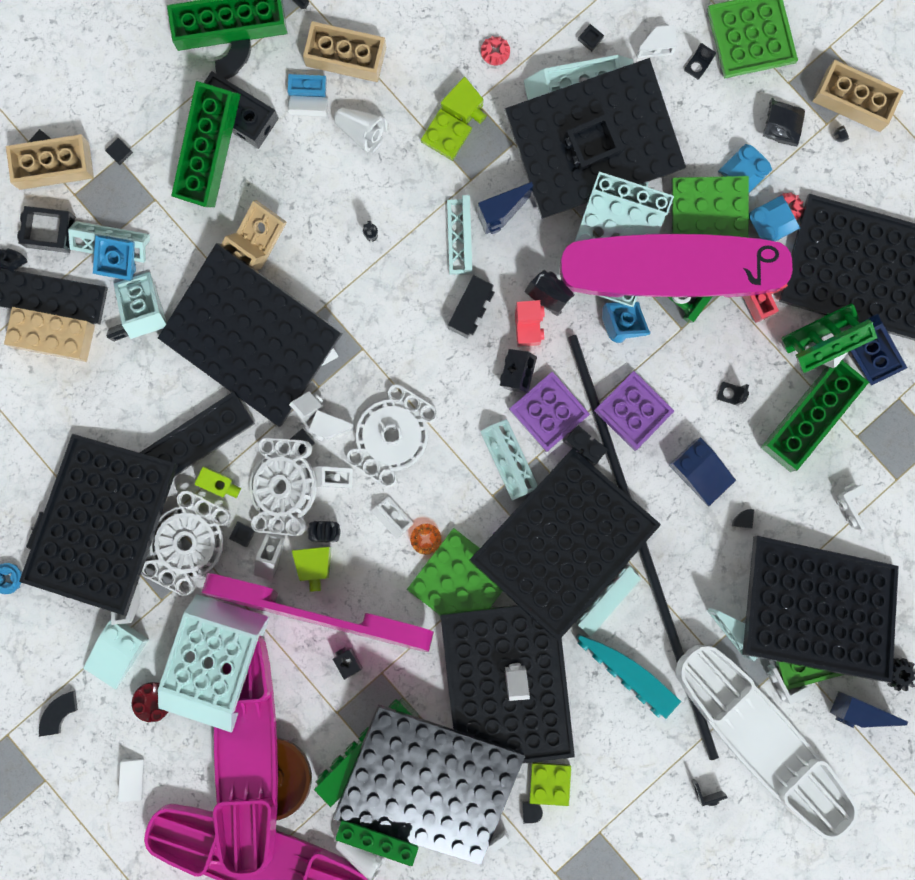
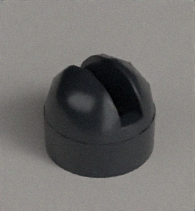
[833,125,849,142]

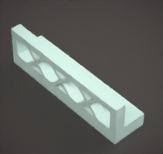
[447,195,472,275]
[68,221,150,263]
[480,419,538,501]
[576,566,641,637]

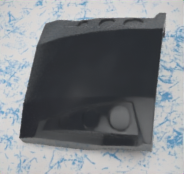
[763,98,805,147]
[524,270,575,316]

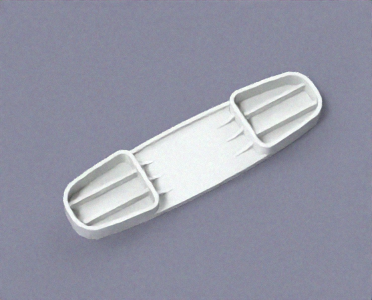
[676,645,858,840]

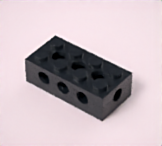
[191,71,279,149]

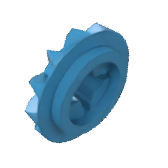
[0,563,22,594]

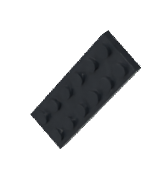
[0,268,108,325]
[139,391,255,477]

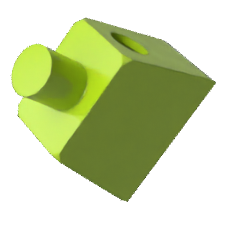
[441,76,487,124]
[194,466,241,498]
[292,547,331,592]

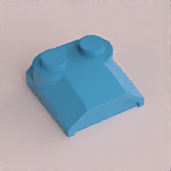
[718,144,772,193]
[749,195,800,242]
[93,235,136,280]
[602,302,651,343]

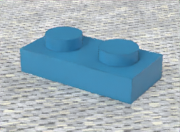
[288,74,327,97]

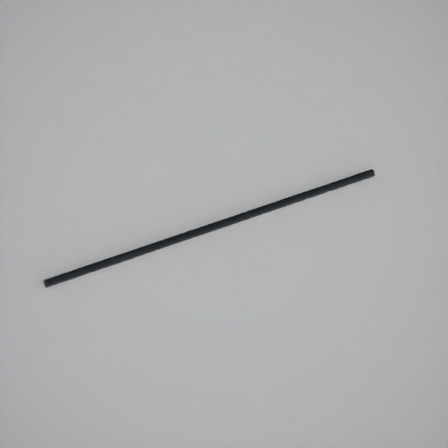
[568,335,719,760]

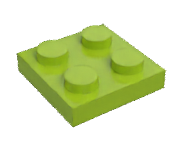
[421,109,472,161]
[529,762,571,806]

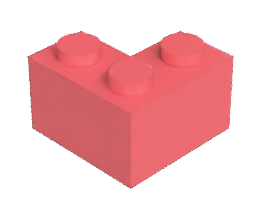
[742,284,788,323]
[515,300,545,347]

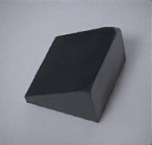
[106,324,129,342]

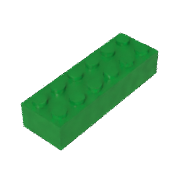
[167,0,288,51]
[171,81,241,207]
[760,360,869,472]
[314,697,418,807]

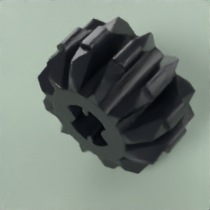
[307,521,341,543]
[887,658,915,691]

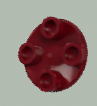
[131,682,168,722]

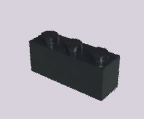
[448,275,495,339]

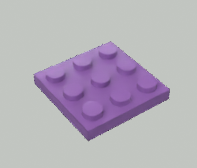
[594,371,674,451]
[509,372,590,452]

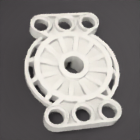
[347,385,437,487]
[249,438,317,536]
[141,491,231,596]

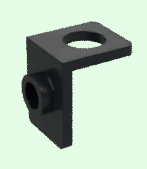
[684,43,716,80]
[717,382,749,406]
[691,779,728,806]

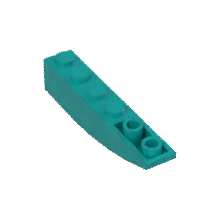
[576,634,682,719]

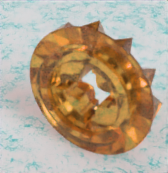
[411,524,441,555]

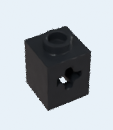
[333,647,363,680]

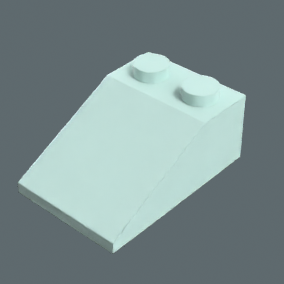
[113,272,166,339]
[707,608,757,661]
[83,620,149,690]

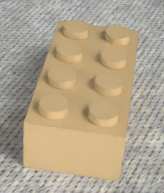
[303,21,386,82]
[812,60,904,132]
[6,134,94,190]
[4,307,95,362]

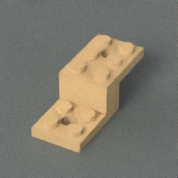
[221,200,287,271]

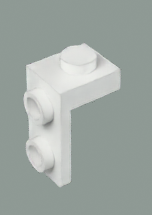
[837,483,867,530]
[767,665,811,704]

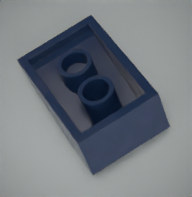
[477,182,533,234]
[851,314,908,386]
[669,437,736,507]
[830,691,908,728]

